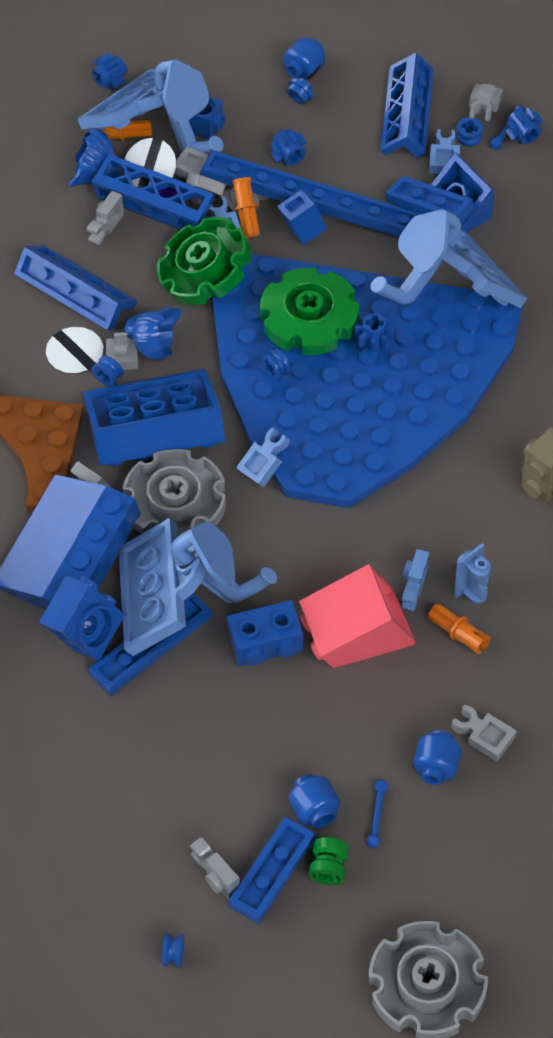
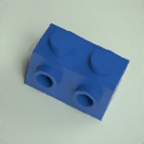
[227,600,303,667]

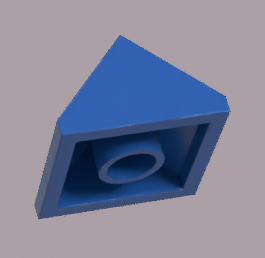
[431,153,495,232]

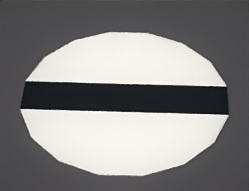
[124,138,176,188]
[46,327,104,373]

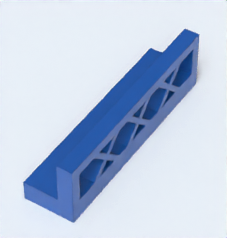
[380,52,434,158]
[92,154,215,230]
[14,245,137,330]

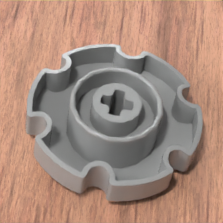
[123,449,226,535]
[369,921,488,1038]

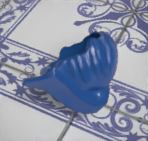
[68,129,122,187]
[124,307,181,361]

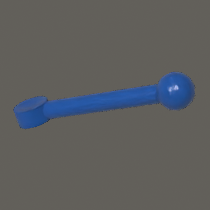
[490,105,525,150]
[366,780,388,848]

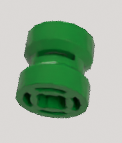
[309,837,349,886]

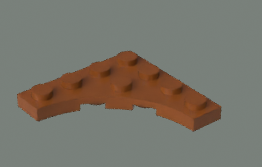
[0,395,84,513]

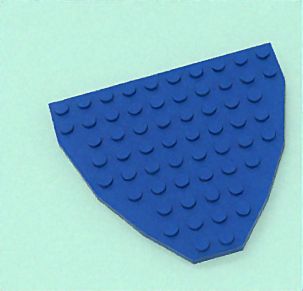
[212,254,523,508]

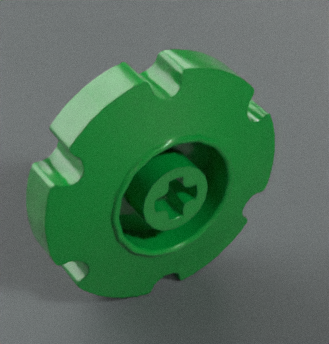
[157,217,252,305]
[260,267,359,355]

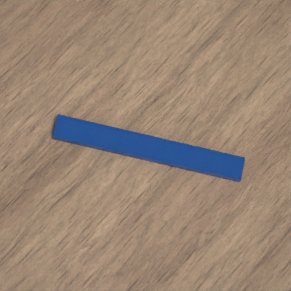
[201,150,421,237]

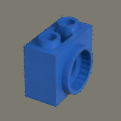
[39,576,125,661]

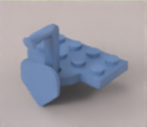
[77,59,224,154]
[370,209,528,308]
[119,518,277,656]

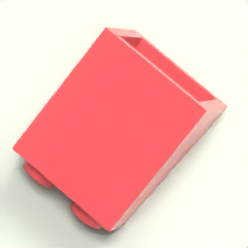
[299,564,416,668]

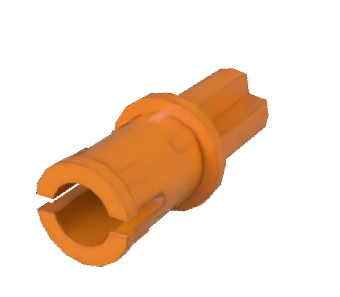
[102,120,153,141]
[232,177,260,238]
[428,604,491,655]

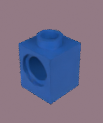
[189,97,226,140]
[277,190,327,245]

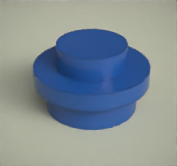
[286,78,314,105]

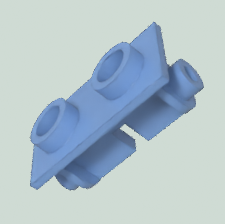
[454,543,491,604]

